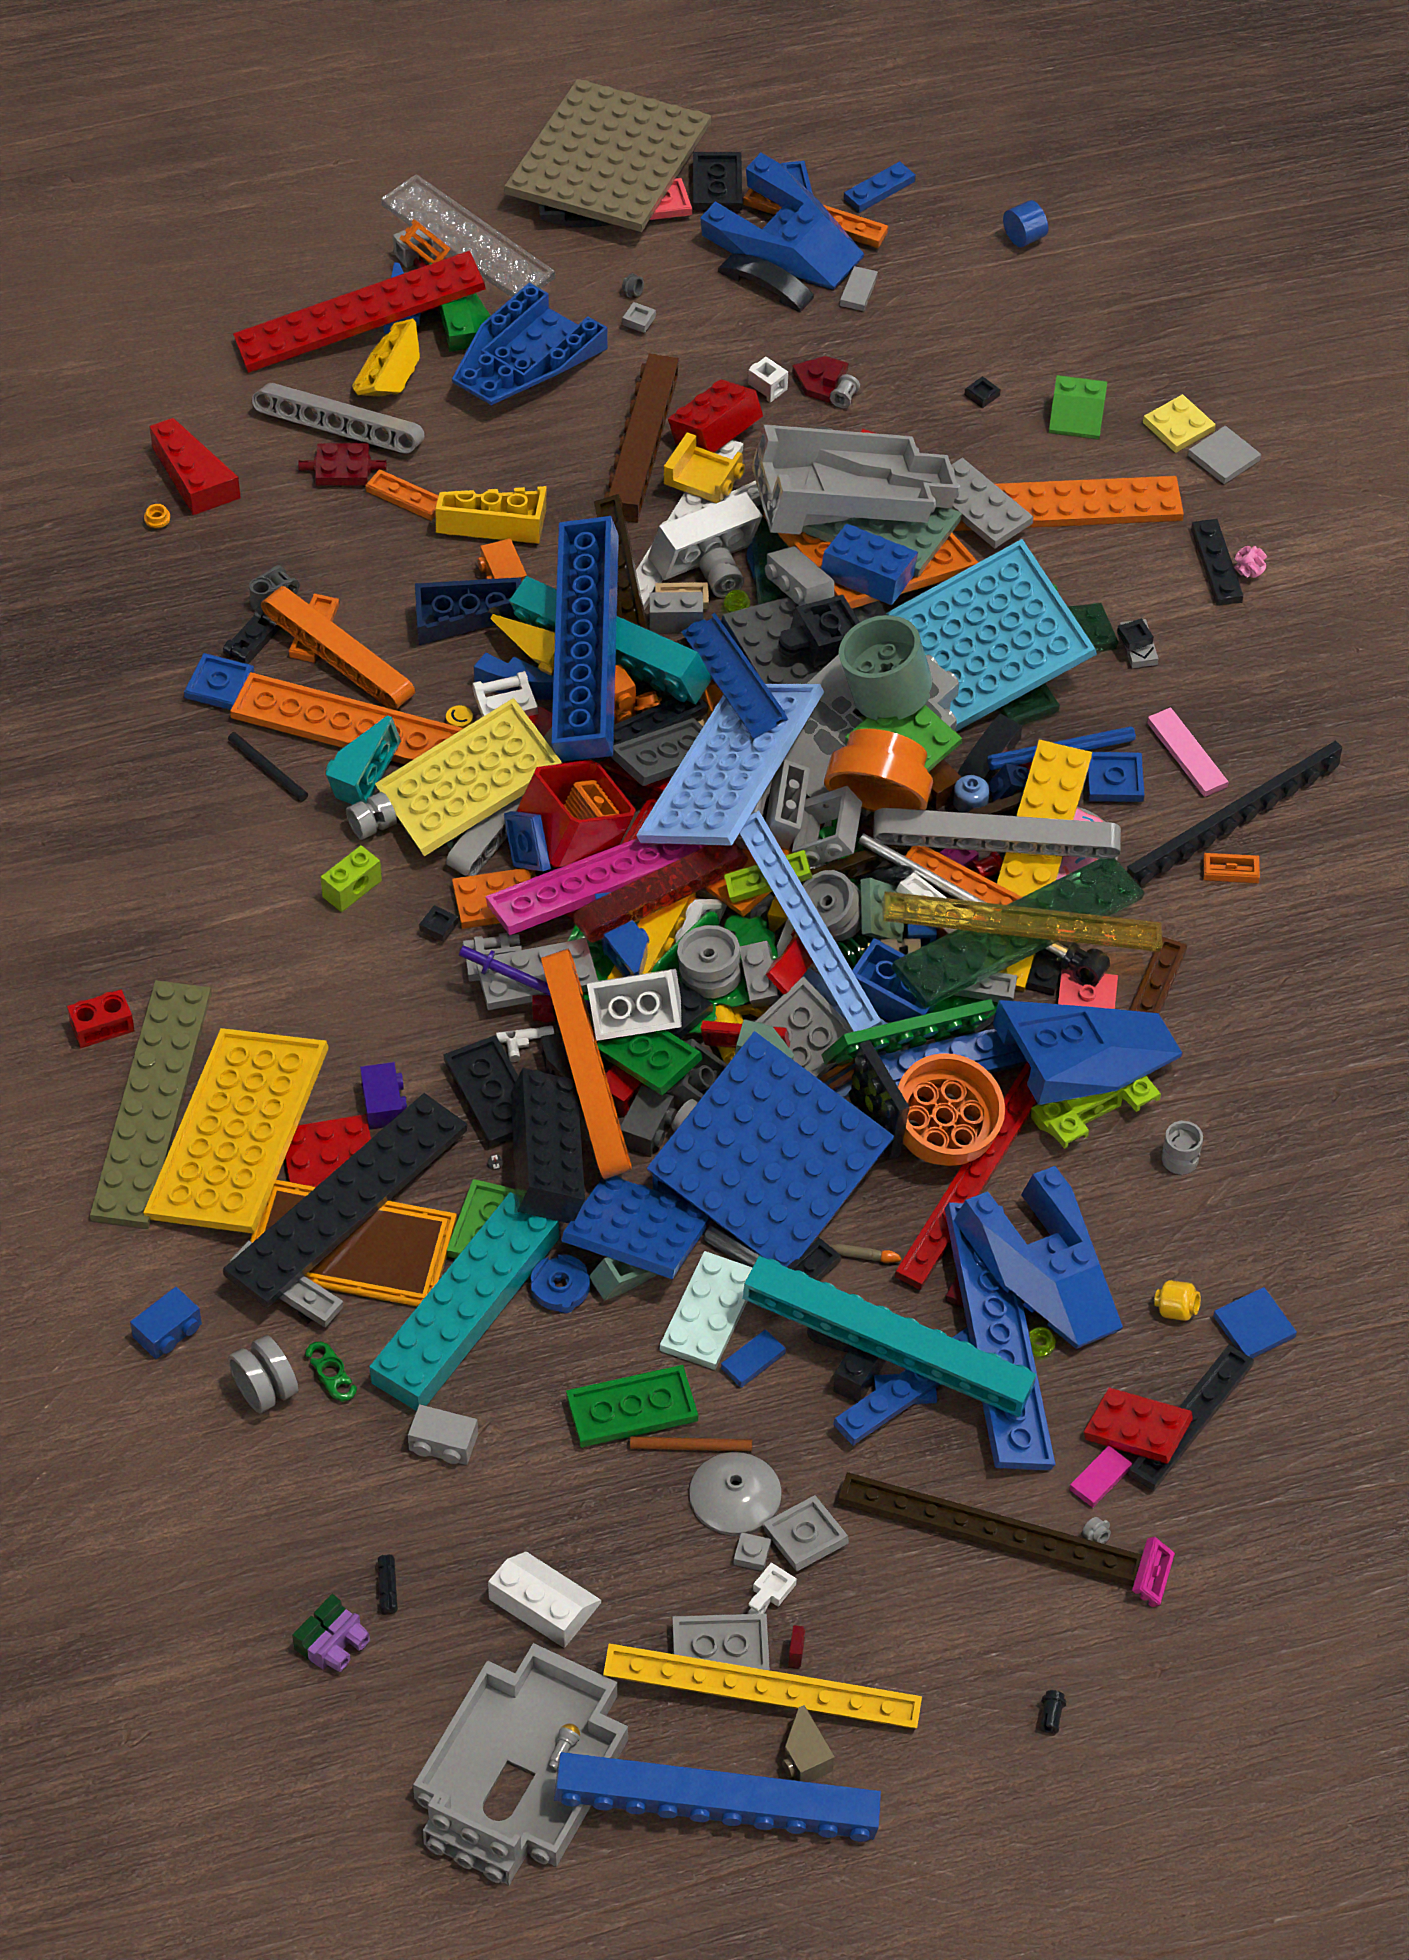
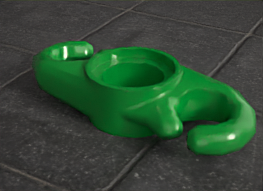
[305,1341,357,1402]

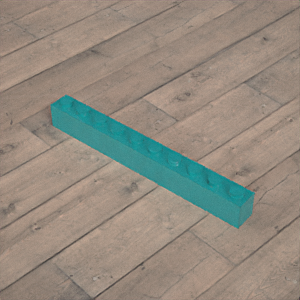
[742,1256,1037,1417]

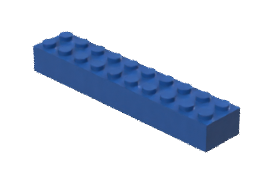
[551,516,619,762]

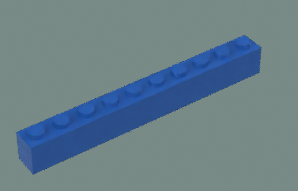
[554,1752,881,1842]

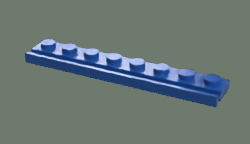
[681,613,788,739]
[879,1028,1027,1086]

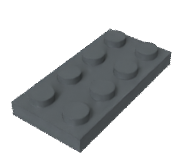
[610,718,703,786]

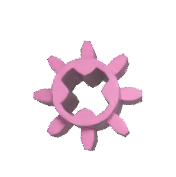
[1234,545,1267,578]

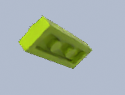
[724,850,812,903]

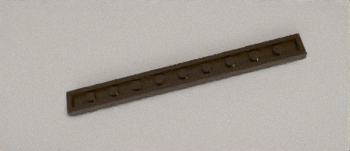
[594,494,663,714]
[801,790,1024,885]
[838,1472,1142,1587]

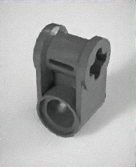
[249,565,300,611]

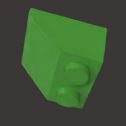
[1049,375,1107,439]

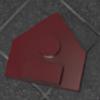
[792,356,849,403]

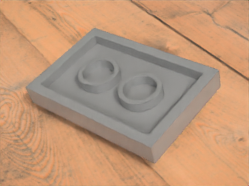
[672,1614,770,1671]

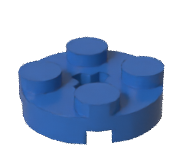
[531,1255,590,1314]

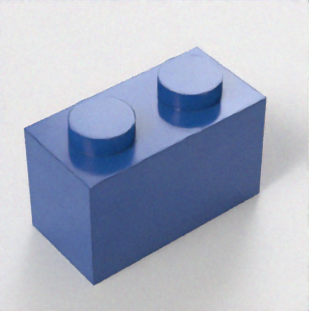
[130,1287,202,1359]

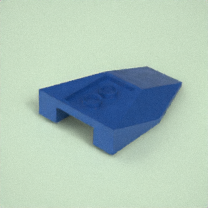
[452,283,608,405]
[993,1000,1182,1105]

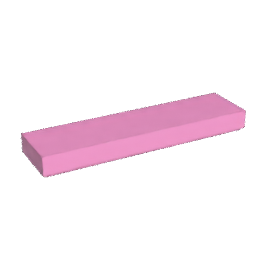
[1147,707,1228,797]

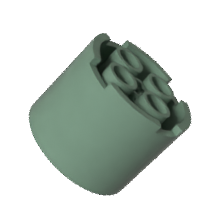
[839,615,933,720]

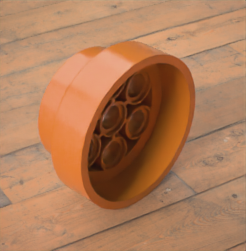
[824,729,933,812]
[897,1053,1005,1166]

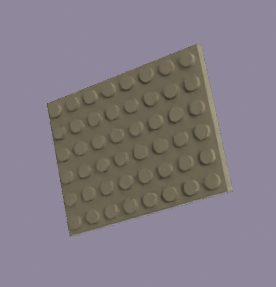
[504,79,711,232]

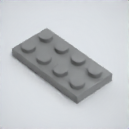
[951,458,1034,548]
[476,938,598,1010]

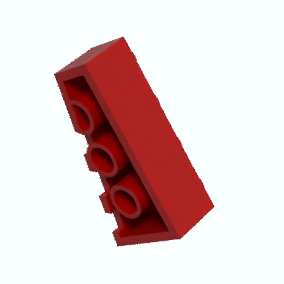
[149,418,241,515]

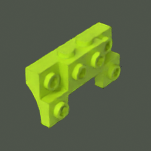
[1031,1076,1161,1149]

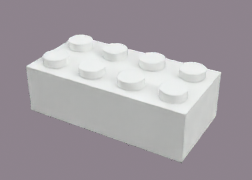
[648,492,762,580]

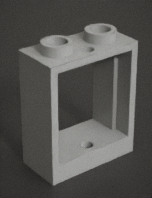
[792,786,862,867]

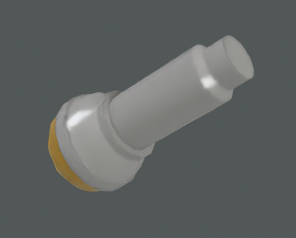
[548,1723,580,1770]

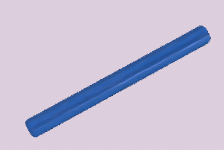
[987,726,1136,770]

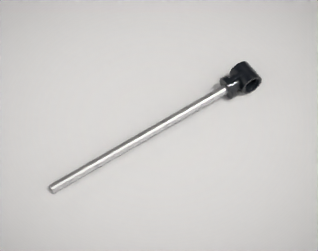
[858,834,1110,987]

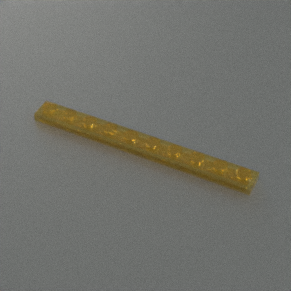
[882,891,1163,952]

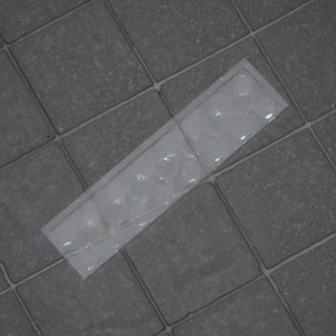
[381,174,555,297]

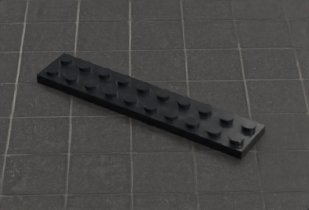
[223,1093,467,1308]

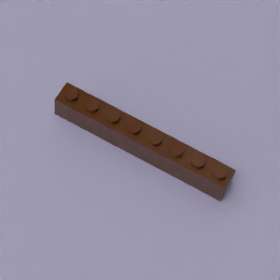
[604,354,679,523]

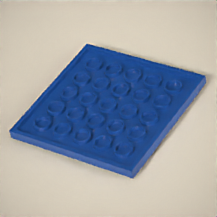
[647,1031,894,1267]

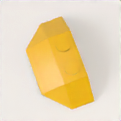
[352,319,420,396]

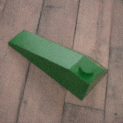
[429,263,491,352]

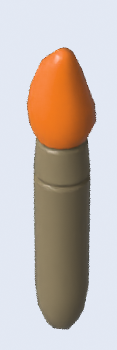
[830,1244,901,1264]

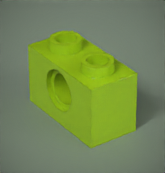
[321,845,382,912]

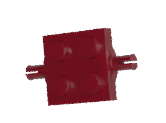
[298,443,387,486]

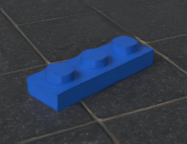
[844,161,916,213]

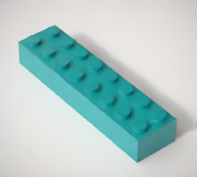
[509,576,712,705]
[369,1192,560,1411]

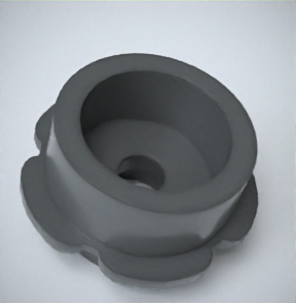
[622,273,644,298]

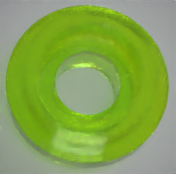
[724,590,750,613]
[1029,1327,1056,1357]

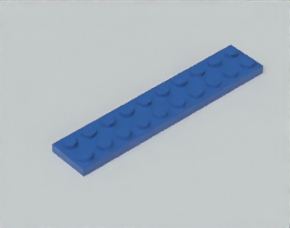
[945,1202,1056,1470]

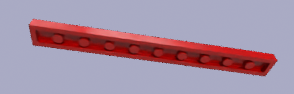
[895,1062,1037,1290]

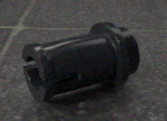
[1039,1690,1067,1733]

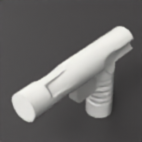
[496,1026,554,1062]

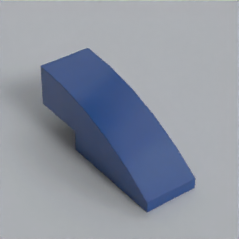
[474,652,554,700]

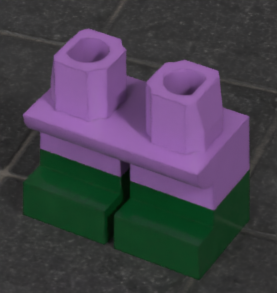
[292,1594,370,1672]

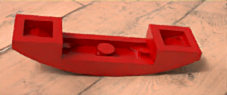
[765,929,813,995]

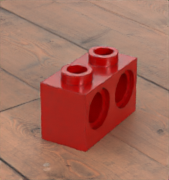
[67,989,135,1049]

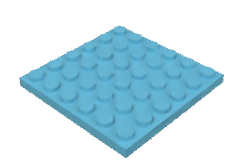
[886,539,1097,731]

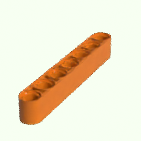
[261,586,415,710]

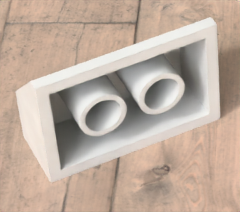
[587,969,682,1041]
[488,1552,601,1648]

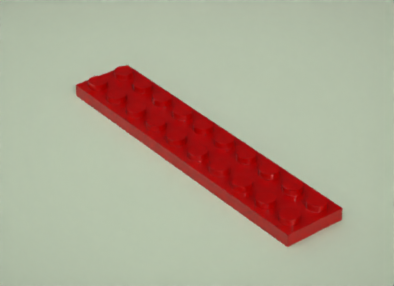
[233,251,486,373]

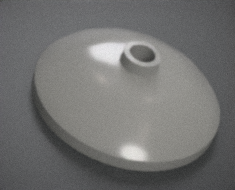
[689,1452,781,1536]

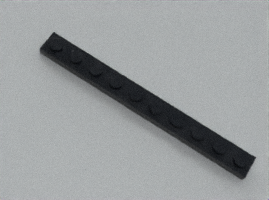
[1125,740,1343,890]

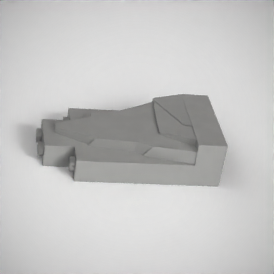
[751,425,960,534]

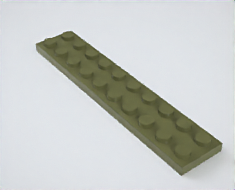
[90,980,212,1229]

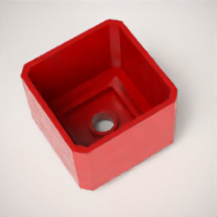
[516,760,636,867]

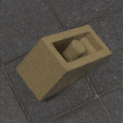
[782,1705,834,1782]

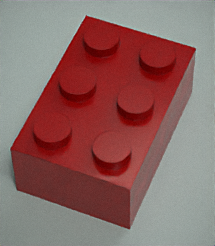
[668,379,763,453]

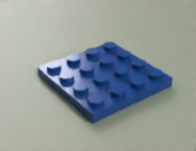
[562,1176,712,1279]

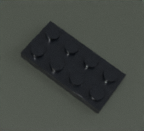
[443,1035,518,1147]

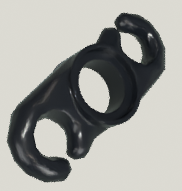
[858,865,913,885]

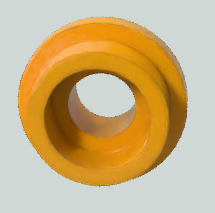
[144,504,170,528]

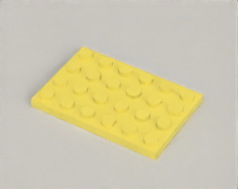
[375,698,562,856]

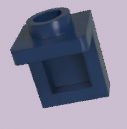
[989,763,1029,801]

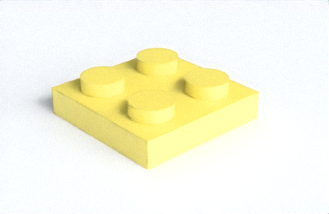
[1143,394,1216,453]

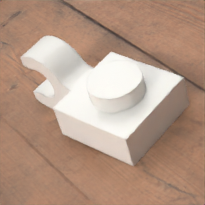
[748,1563,797,1614]

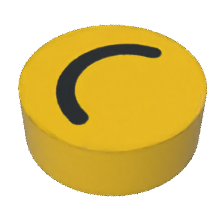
[446,705,473,728]

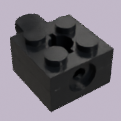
[778,595,860,667]

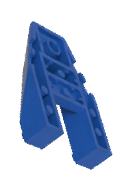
[700,152,864,290]
[954,1166,1123,1349]

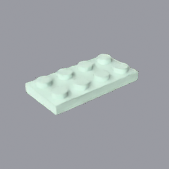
[660,1251,752,1370]

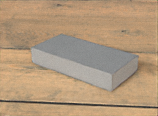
[840,266,878,311]

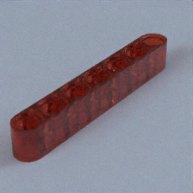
[573,841,748,942]

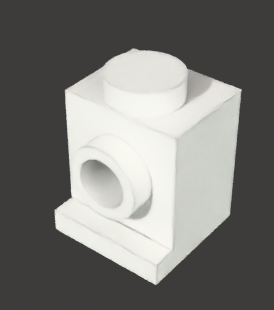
[748,357,788,403]

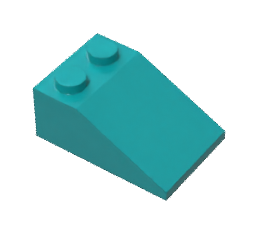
[326,715,401,805]

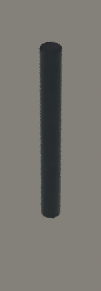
[228,732,308,802]

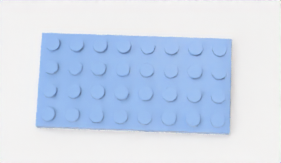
[636,684,824,845]

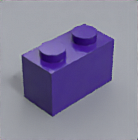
[360,1062,407,1130]

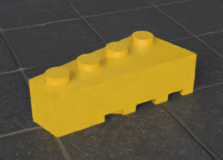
[436,486,547,544]

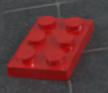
[1084,1387,1193,1464]

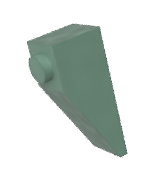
[589,1257,658,1301]

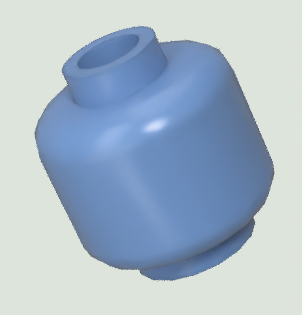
[953,775,989,813]

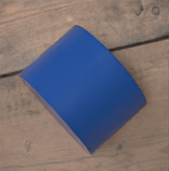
[1003,200,1048,247]

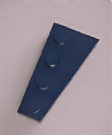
[415,577,521,645]

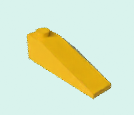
[490,614,555,675]

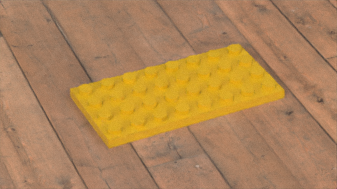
[143,1028,329,1234]

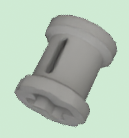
[830,374,860,408]

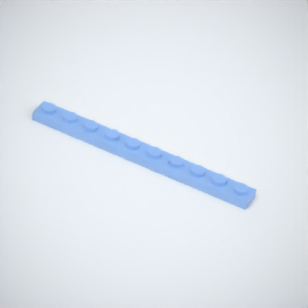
[739,811,883,1032]

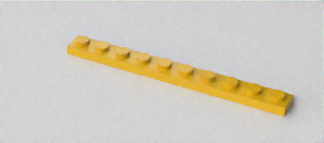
[603,1644,922,1729]

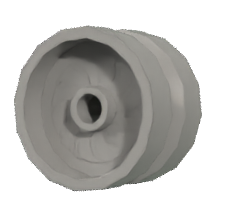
[802,870,862,941]
[677,925,742,998]
[228,1335,299,1414]

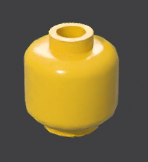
[1154,1280,1201,1321]

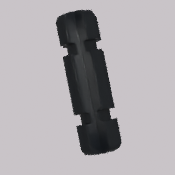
[378,1554,398,1614]

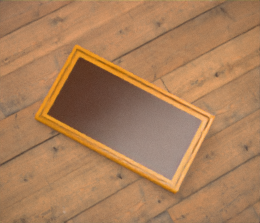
[250,1180,457,1307]

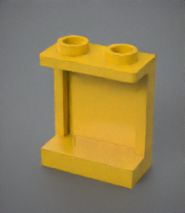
[664,432,745,503]

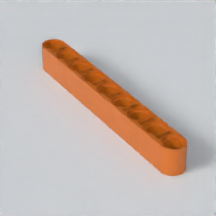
[541,949,632,1180]

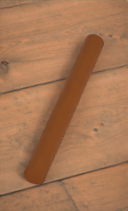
[630,1437,752,1452]

